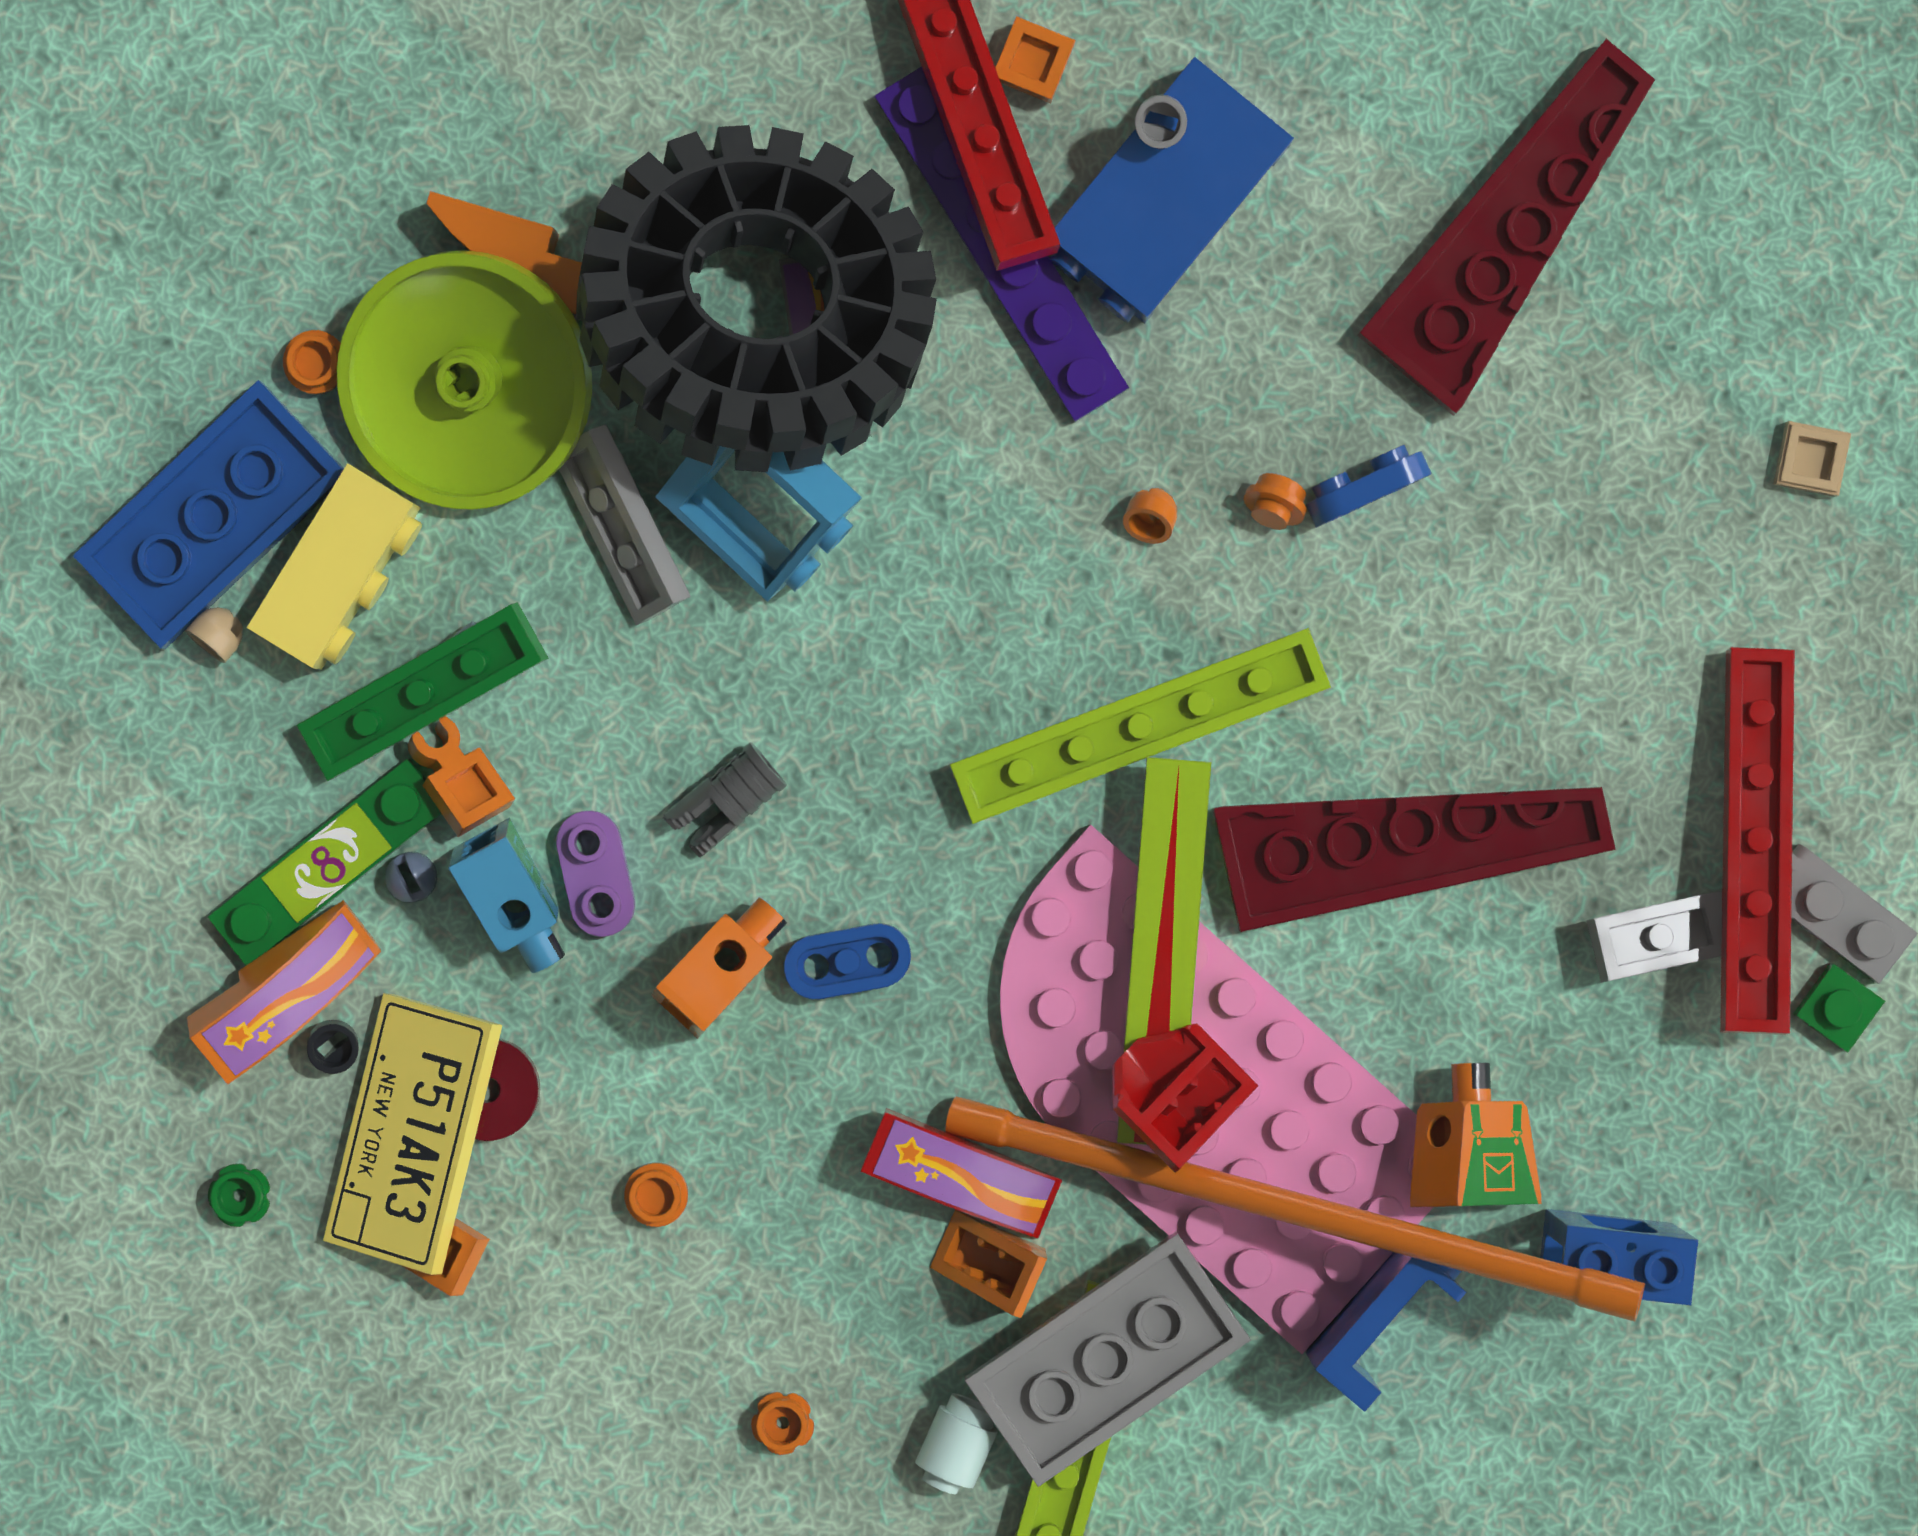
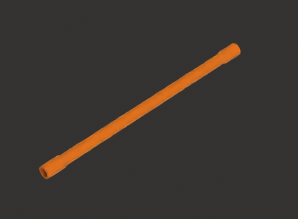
[946,1096,1645,1322]

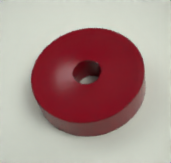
[475,1039,540,1141]

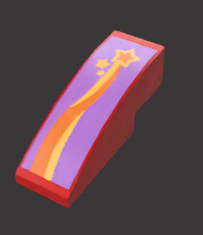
[860,1108,1062,1238]

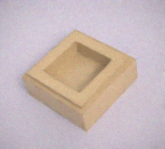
[1773,421,1851,497]

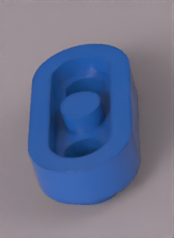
[1305,445,1432,528]
[784,923,911,999]

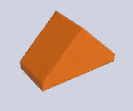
[930,1209,1047,1318]

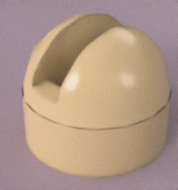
[185,607,243,663]

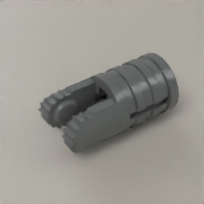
[663,742,787,857]

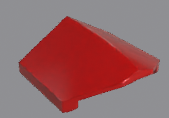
[1113,1023,1259,1173]

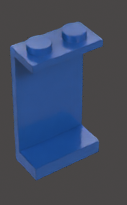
[1049,56,1294,324]

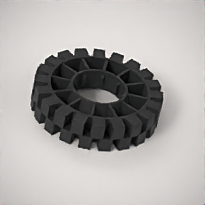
[576,125,937,472]

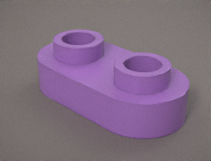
[556,811,636,937]

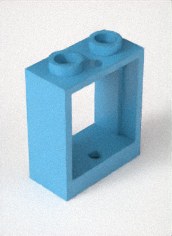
[655,446,862,602]

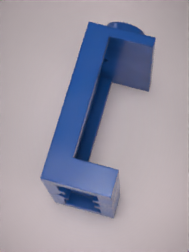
[1540,1209,1698,1306]

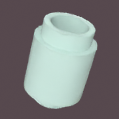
[915,1393,998,1495]

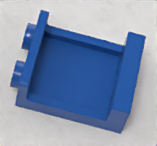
[1305,1252,1467,1412]

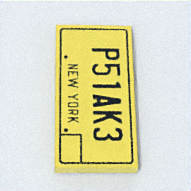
[323,993,502,1275]

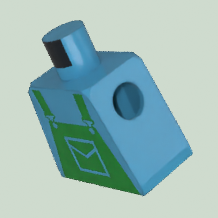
[448,818,565,973]

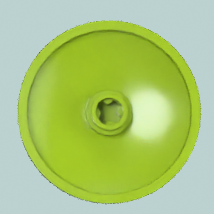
[337,251,592,510]

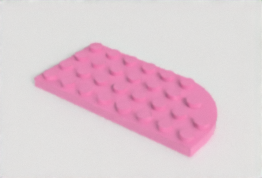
[1000,824,1433,1354]

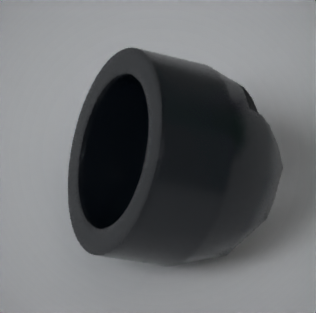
[307,1020,359,1074]

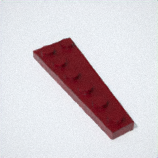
[1357,38,1655,416]

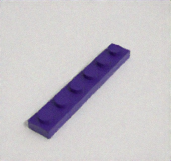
[874,66,1129,423]

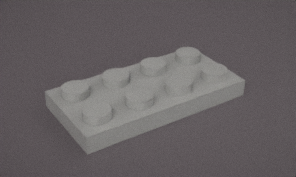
[965,1231,1251,1487]

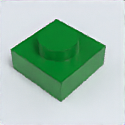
[1793,963,1885,1053]

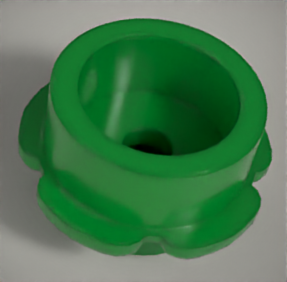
[208,1163,270,1227]

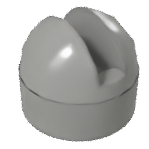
[1135,95,1187,149]

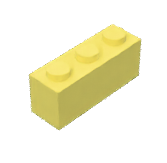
[247,463,422,670]

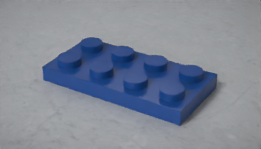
[73,380,344,649]

